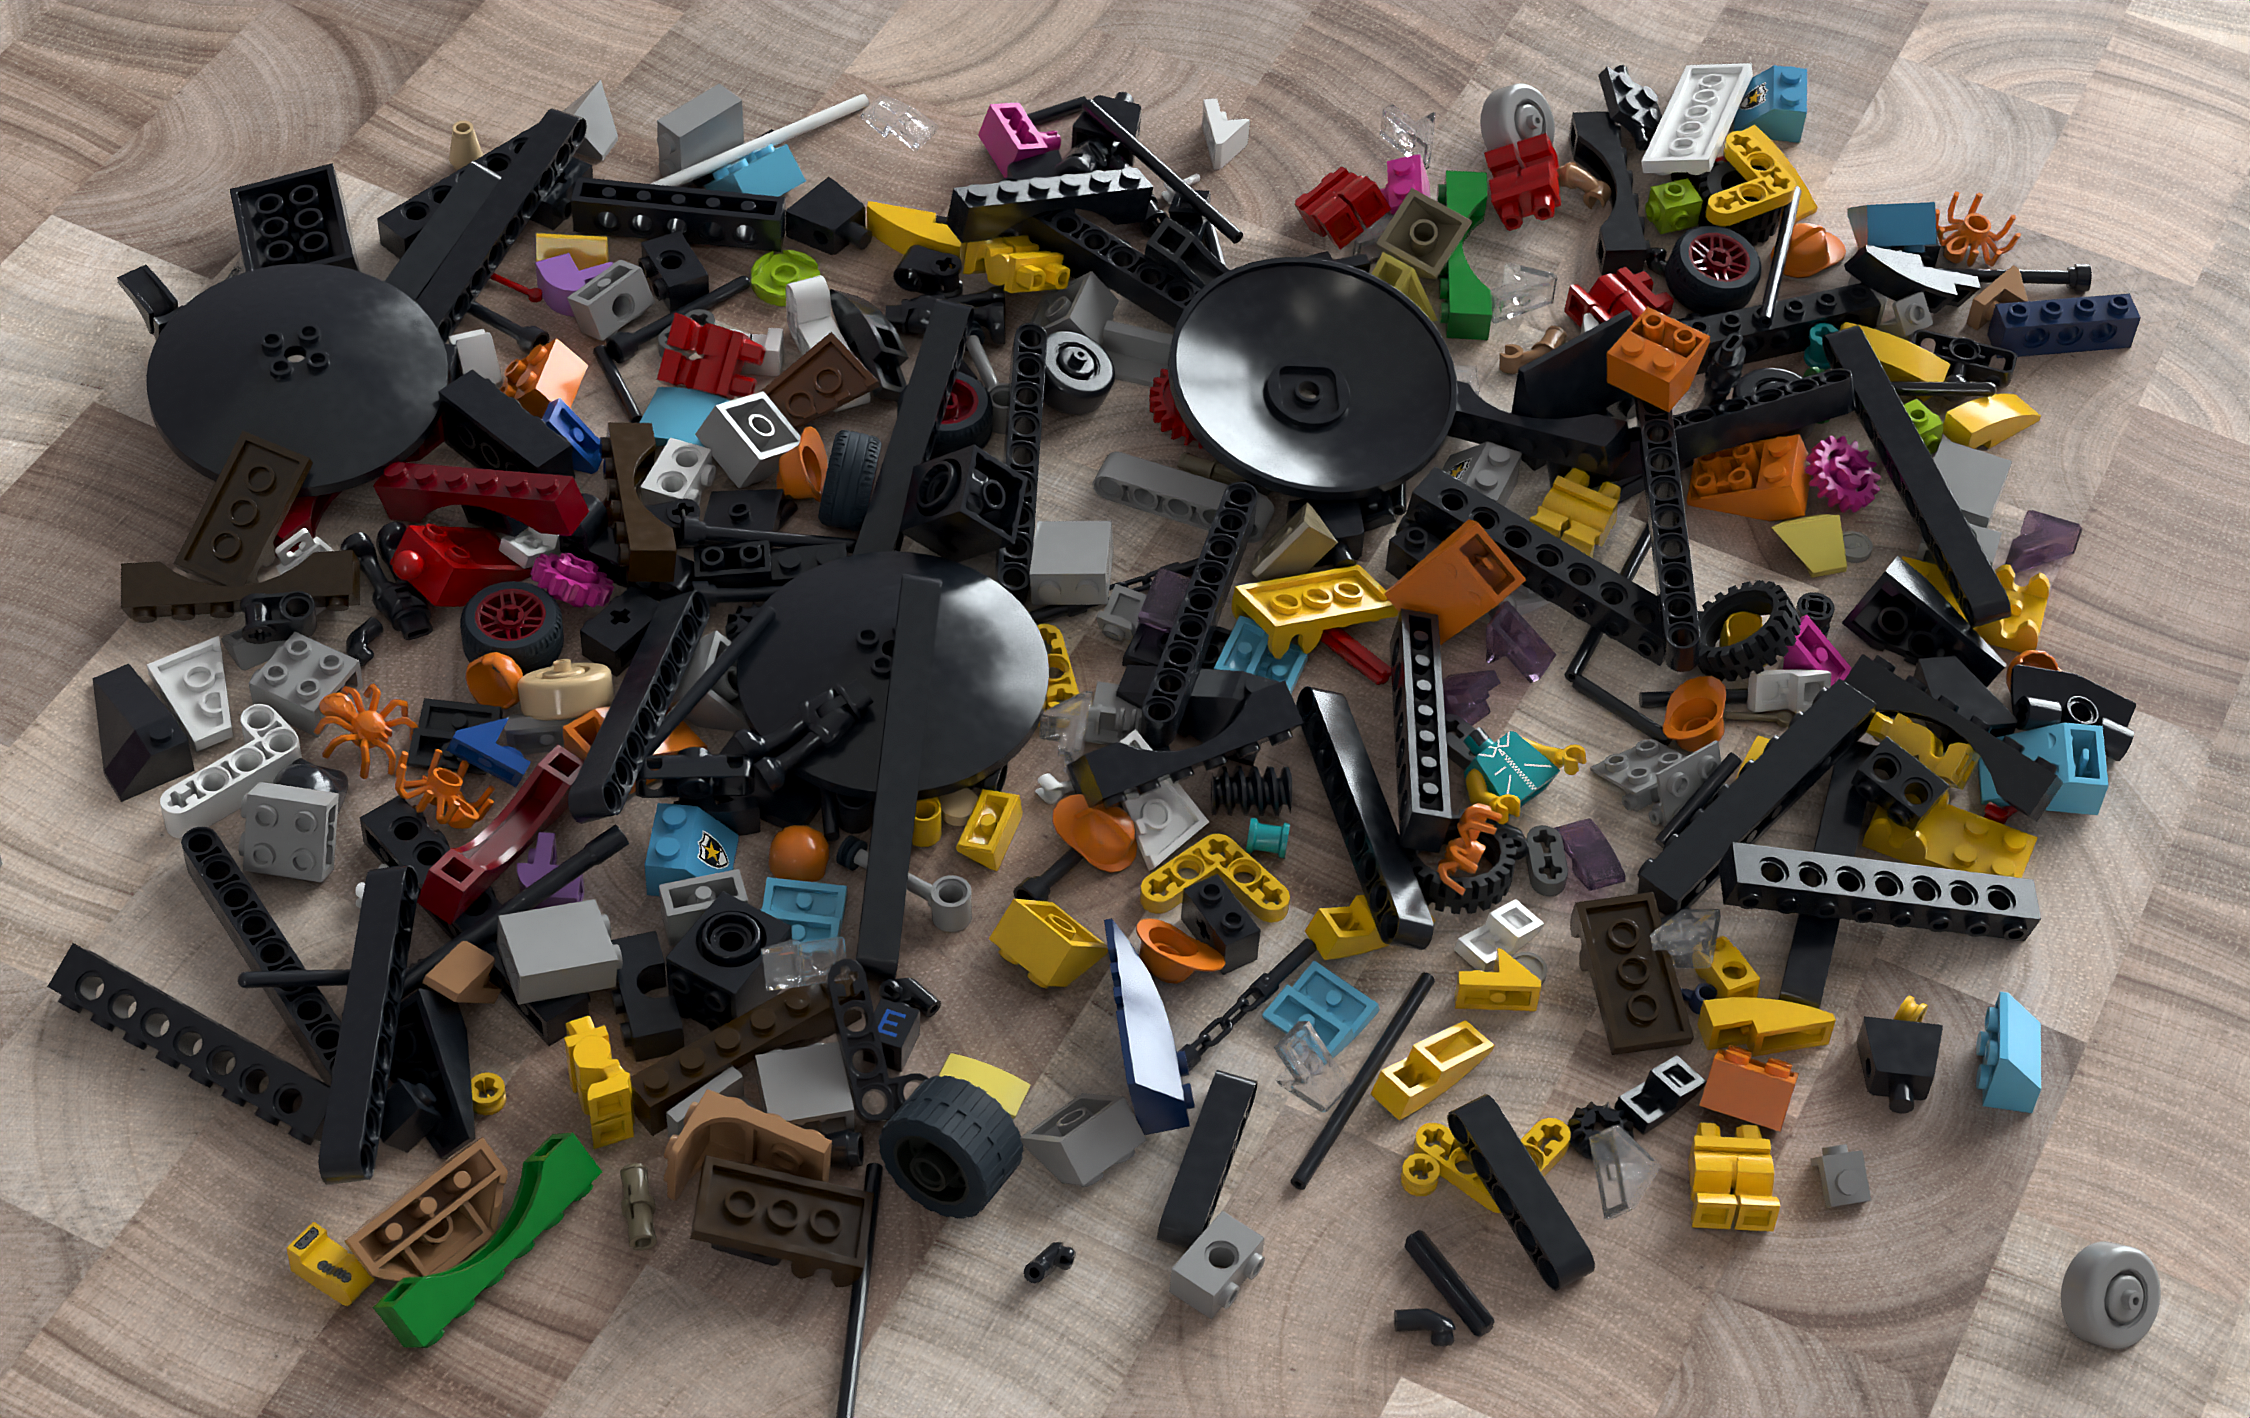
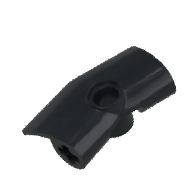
[2011,665,2136,762]

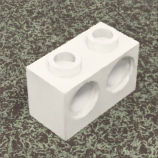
[640,438,716,516]

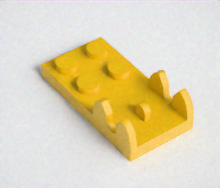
[1902,556,2050,653]
[1231,565,1399,659]
[1862,790,2038,878]

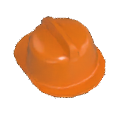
[1770,223,1846,278]
[777,426,828,502]
[1663,676,1726,752]
[1052,794,1137,873]
[1136,918,1226,984]

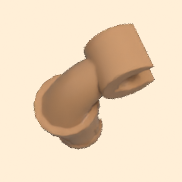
[1557,162,1612,209]
[1499,326,1567,374]

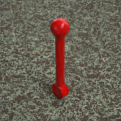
[490,273,543,303]

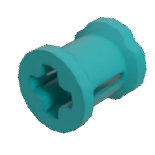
[1803,323,1839,370]
[1246,818,1290,859]

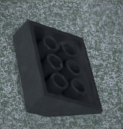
[230,163,360,272]
[1511,310,1636,471]

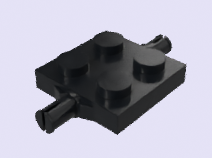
[1598,65,1662,151]

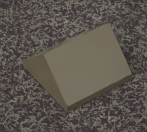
[1376,188,1472,280]
[1251,502,1338,581]

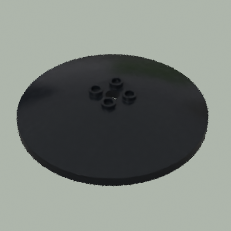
[1168,257,1458,501]
[146,264,449,498]
[737,551,1049,801]

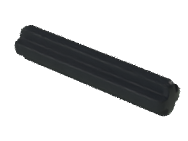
[1405,1230,1495,1337]

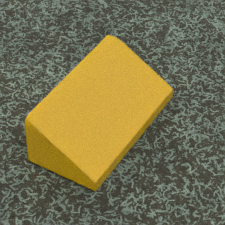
[536,233,609,271]
[956,789,1023,871]

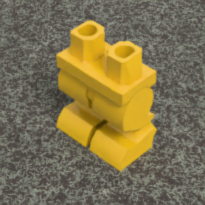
[963,235,1070,293]
[1529,468,1621,558]
[1866,712,1981,790]
[564,1016,635,1149]
[1688,1123,1781,1232]

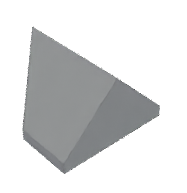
[563,79,618,161]

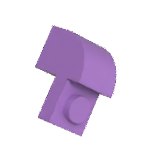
[535,253,614,317]
[517,832,585,910]

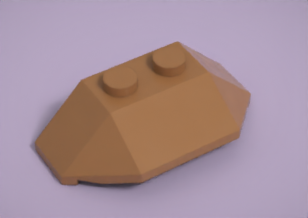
[344,1137,508,1282]

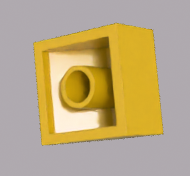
[989,899,1108,988]

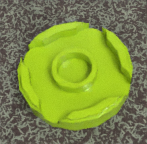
[751,250,820,307]

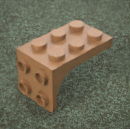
[664,1089,832,1201]

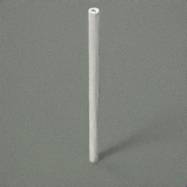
[650,94,869,187]

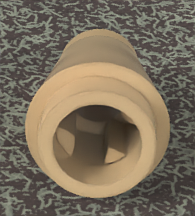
[449,121,483,171]

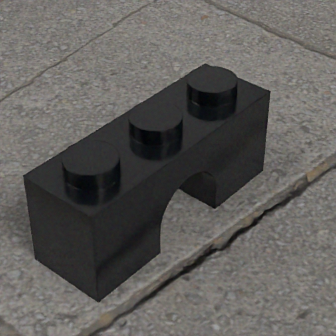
[611,931,685,1062]

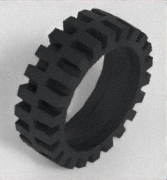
[1697,580,1801,682]
[1405,808,1516,914]

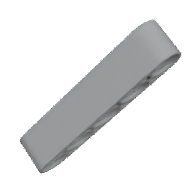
[1093,452,1275,543]

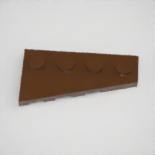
[760,332,880,430]

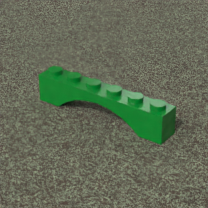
[1437,170,1492,340]
[372,1132,603,1348]

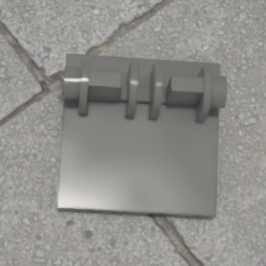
[1085,681,1142,745]
[1590,739,1686,811]
[1649,740,1725,834]

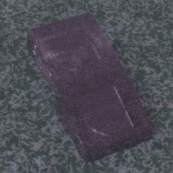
[1554,818,1626,891]

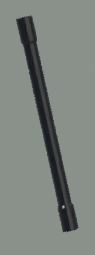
[341,824,629,1015]

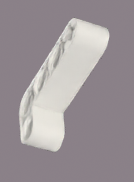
[786,275,870,412]
[160,704,302,839]

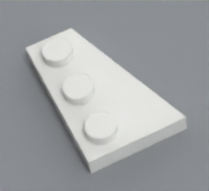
[147,636,233,752]
[1120,729,1209,871]

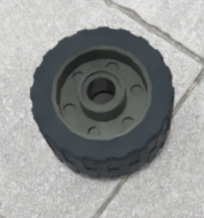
[878,1075,1023,1219]

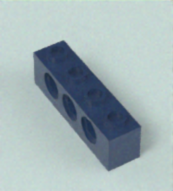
[1987,293,2141,359]

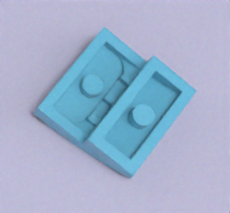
[639,387,729,447]
[1214,615,1309,694]
[760,877,848,958]
[1262,960,1380,1062]

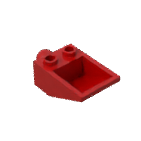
[390,524,532,607]

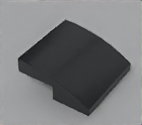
[407,698,503,775]

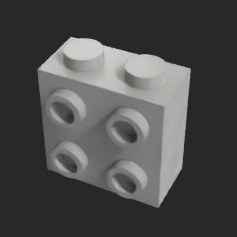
[249,632,363,737]
[239,782,339,882]
[755,1042,855,1135]

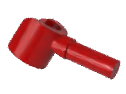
[1983,802,2019,825]

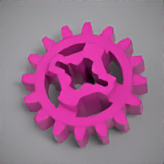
[1805,435,1881,513]
[530,553,615,608]

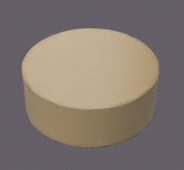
[939,788,978,826]

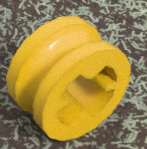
[1894,995,1928,1022]
[471,1072,507,1115]
[1400,1153,1440,1197]

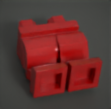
[1484,133,1561,231]
[1294,166,1391,250]
[1564,267,1674,328]
[656,312,766,401]

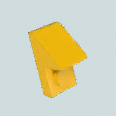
[1454,948,1541,1011]

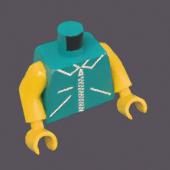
[1463,727,1587,824]

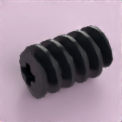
[1211,766,1292,816]

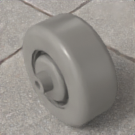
[1480,83,1555,155]
[2061,1241,2161,1349]

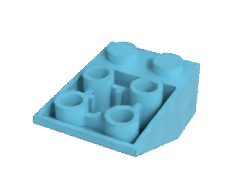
[1978,723,2109,815]

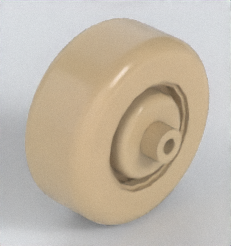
[518,659,615,721]

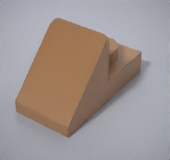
[1966,265,2028,331]
[422,941,502,1004]

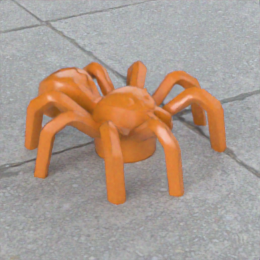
[1935,192,2021,267]
[313,683,418,779]
[395,749,495,829]
[1436,803,1503,896]

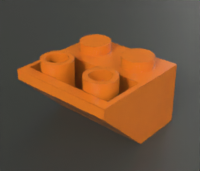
[1607,307,1710,412]
[499,338,588,419]
[1699,1045,1799,1132]

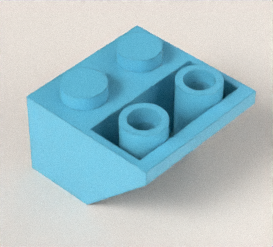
[704,143,806,197]
[1976,991,2041,1113]

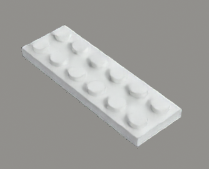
[1642,63,1753,175]

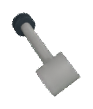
[965,321,1009,434]
[836,835,972,932]

